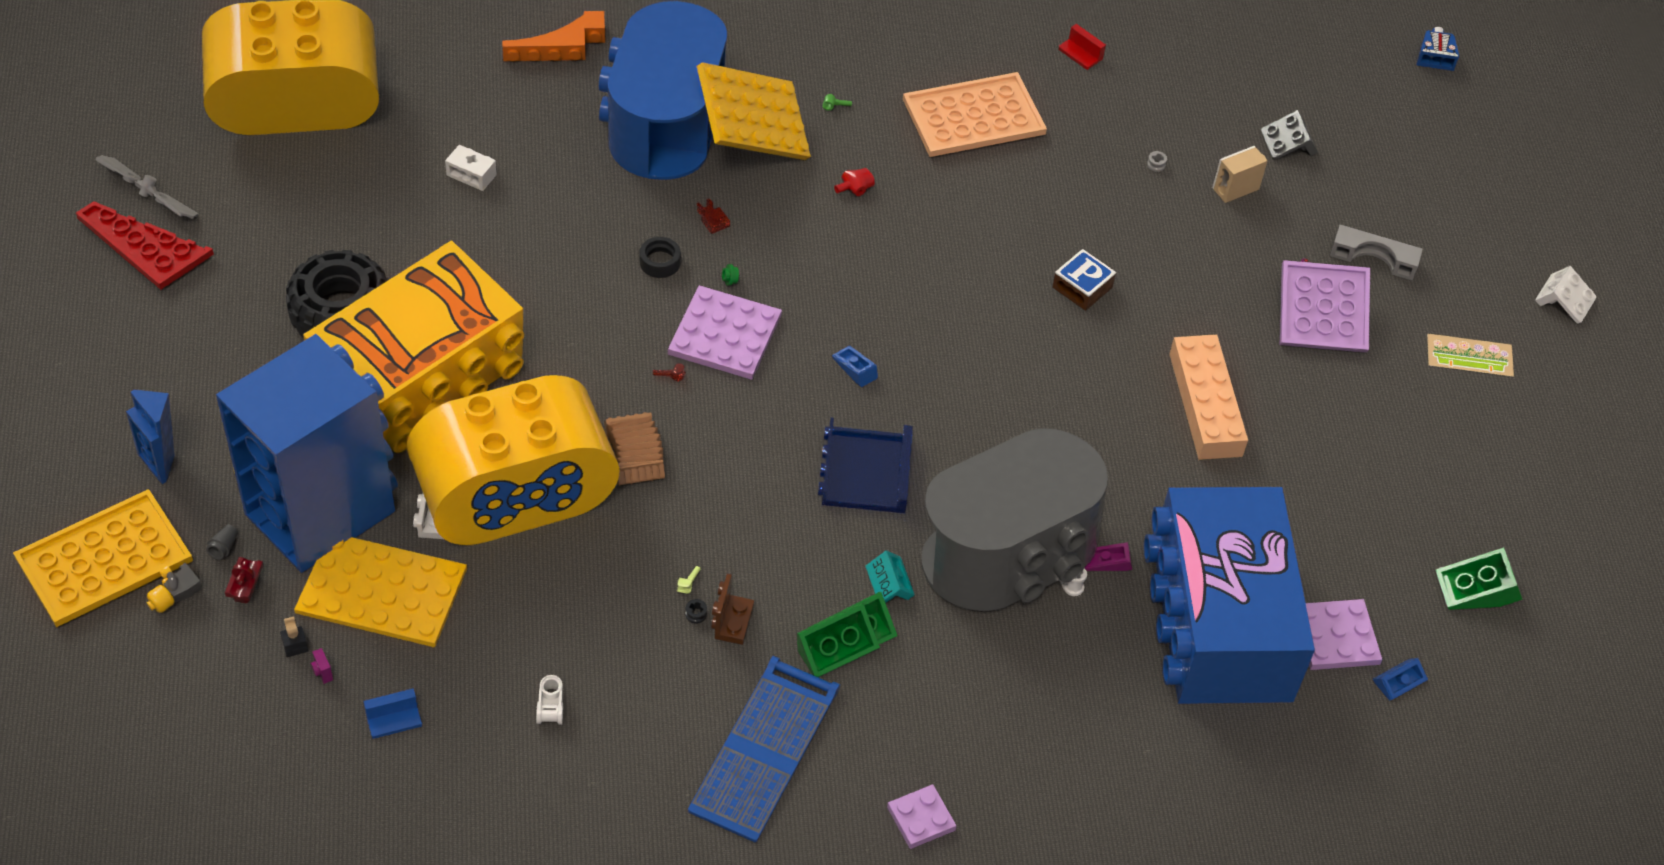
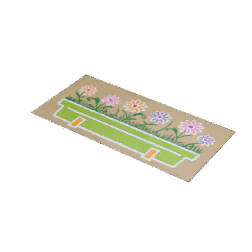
[1427,334,1514,377]

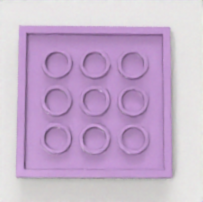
[1280,260,1370,353]
[668,285,782,380]

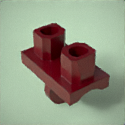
[225,557,263,604]

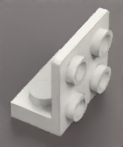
[1535,266,1596,324]

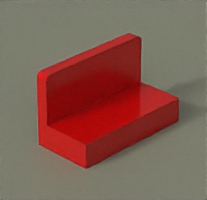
[1059,24,1106,70]

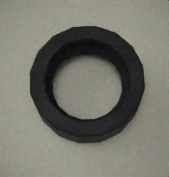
[639,237,681,278]

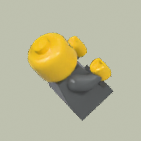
[146,563,202,613]

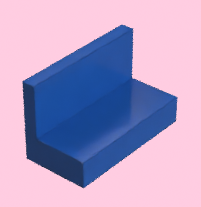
[364,689,422,739]

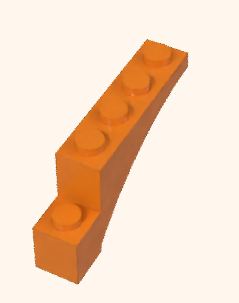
[502,11,605,61]

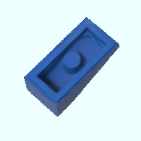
[832,346,878,387]

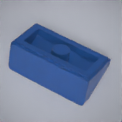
[1373,658,1428,701]

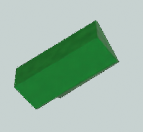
[797,592,897,677]

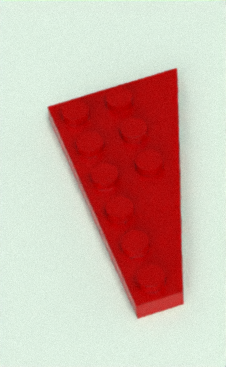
[76,201,214,290]

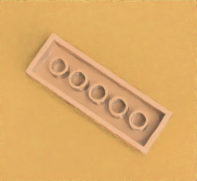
[1170,335,1248,460]

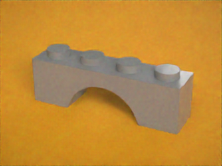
[1330,225,1423,281]

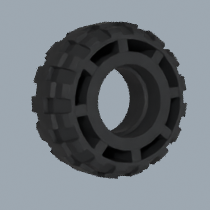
[286,249,389,338]

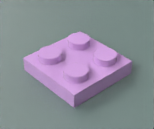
[887,784,956,849]

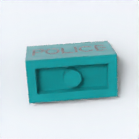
[865,551,915,603]

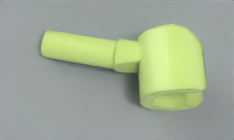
[677,566,701,594]

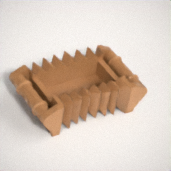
[604,412,665,485]

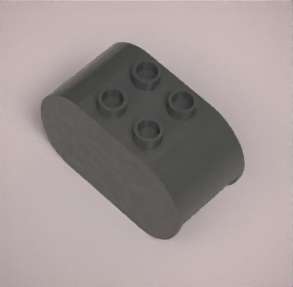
[922,428,1108,611]

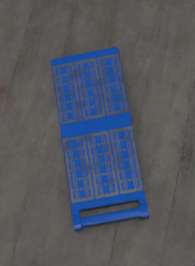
[688,656,840,842]

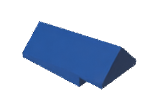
[126,390,175,484]

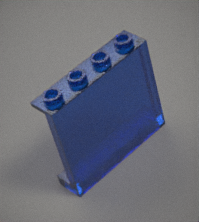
[818,418,913,514]

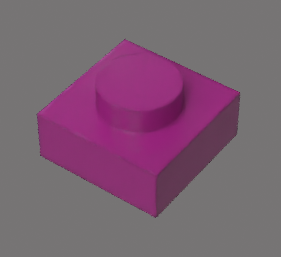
[310,648,333,684]

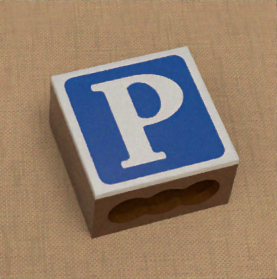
[1052,249,1116,311]

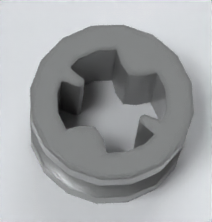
[1147,151,1167,172]

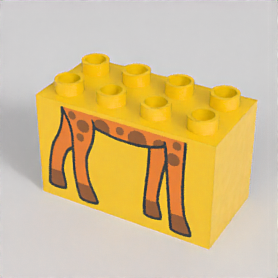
[303,240,524,453]

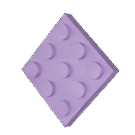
[1306,599,1382,670]

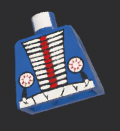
[1416,27,1459,71]

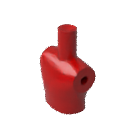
[834,168,875,196]

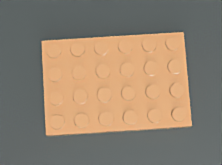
[903,72,1047,157]

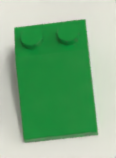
[1436,548,1523,610]

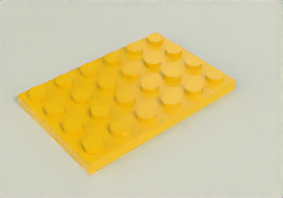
[697,62,811,160]
[13,489,193,627]
[294,537,467,647]

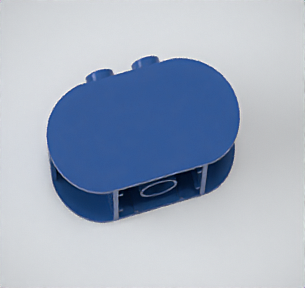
[599,1,727,180]

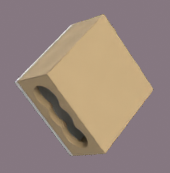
[1212,146,1267,203]

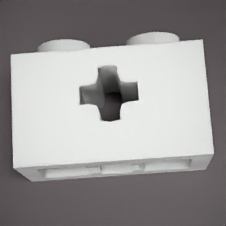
[445,145,497,191]

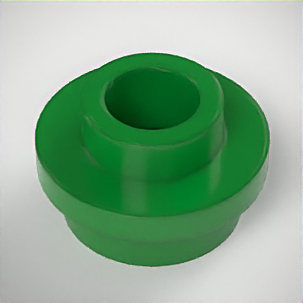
[722,264,739,286]

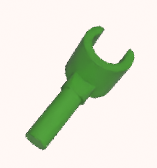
[822,94,852,111]

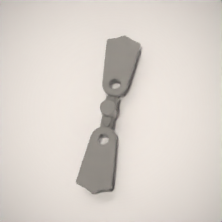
[96,155,198,219]

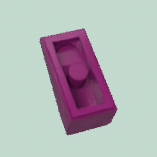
[1084,542,1133,571]

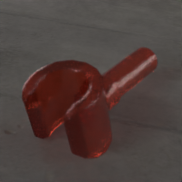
[653,363,686,381]

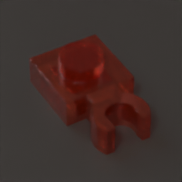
[697,198,730,234]

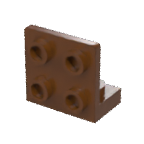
[711,573,754,645]

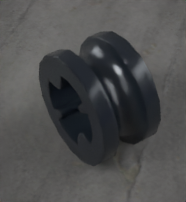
[685,599,707,624]

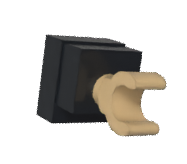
[280,617,309,657]

